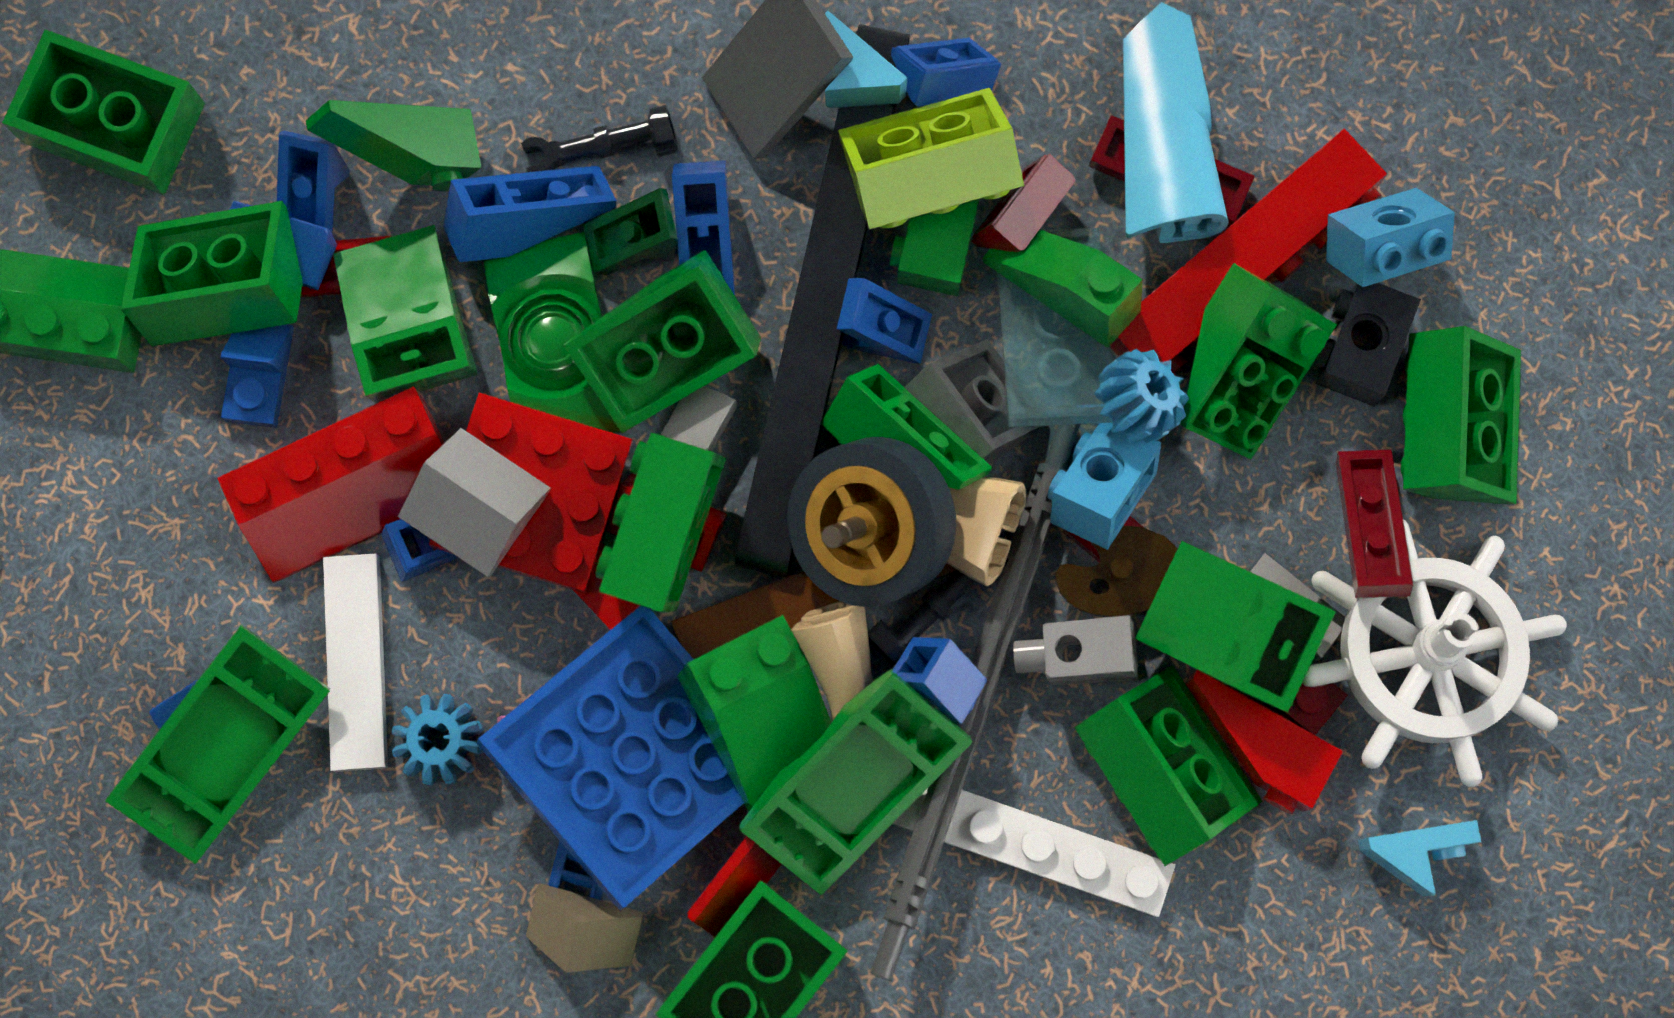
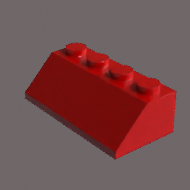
[217,386,444,583]

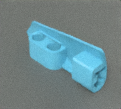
[1123,2,1228,243]

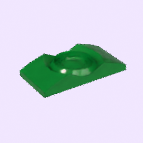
[484,232,626,434]
[105,624,330,864]
[740,669,973,896]

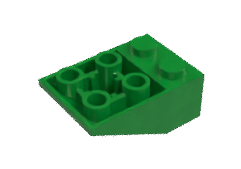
[333,225,478,404]
[1181,263,1337,460]
[1135,541,1336,713]

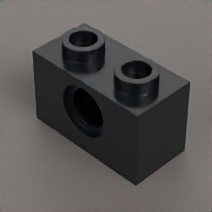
[1313,283,1421,407]

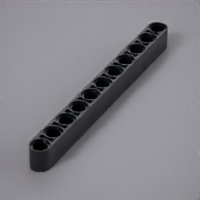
[735,24,910,578]

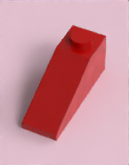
[1186,670,1343,814]

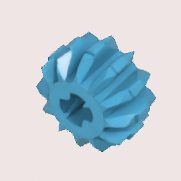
[1094,349,1190,443]
[392,694,484,786]

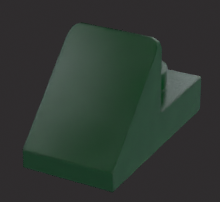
[583,188,678,275]

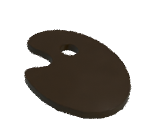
[1055,526,1177,617]

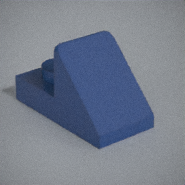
[277,130,350,235]
[837,278,932,363]
[220,324,294,428]

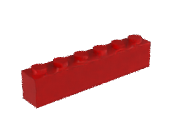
[1110,128,1387,375]

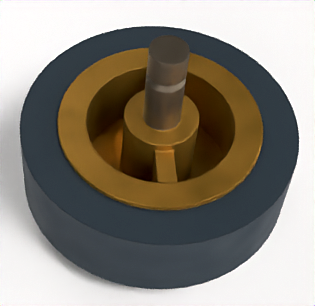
[787,437,956,607]

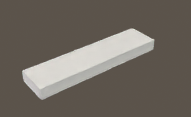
[323,553,388,772]

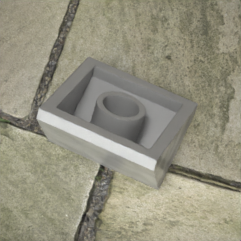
[398,428,551,578]

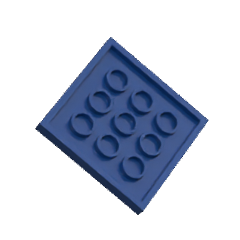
[476,605,744,911]

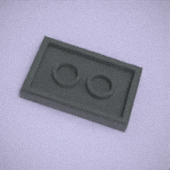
[701,0,853,159]

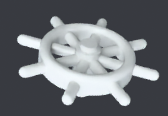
[1302,519,1567,787]

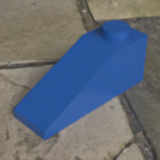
[672,160,735,295]
[443,166,617,262]

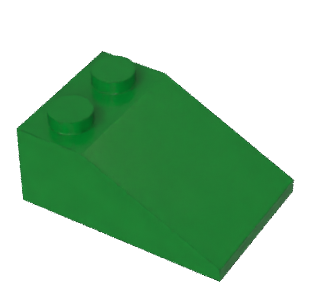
[564,250,761,433]
[677,615,832,811]

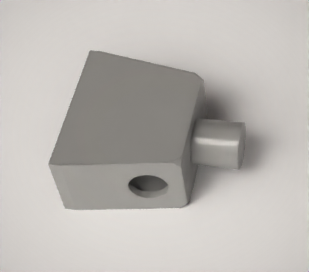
[1013,616,1139,685]

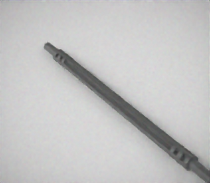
[870,418,1080,981]

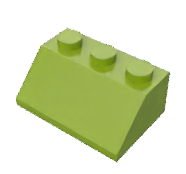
[838,88,1024,229]

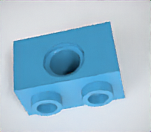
[1326,188,1455,287]
[1047,417,1161,550]

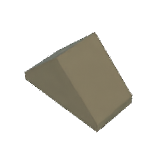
[526,883,644,973]

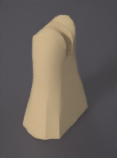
[947,477,1026,586]
[792,601,873,720]

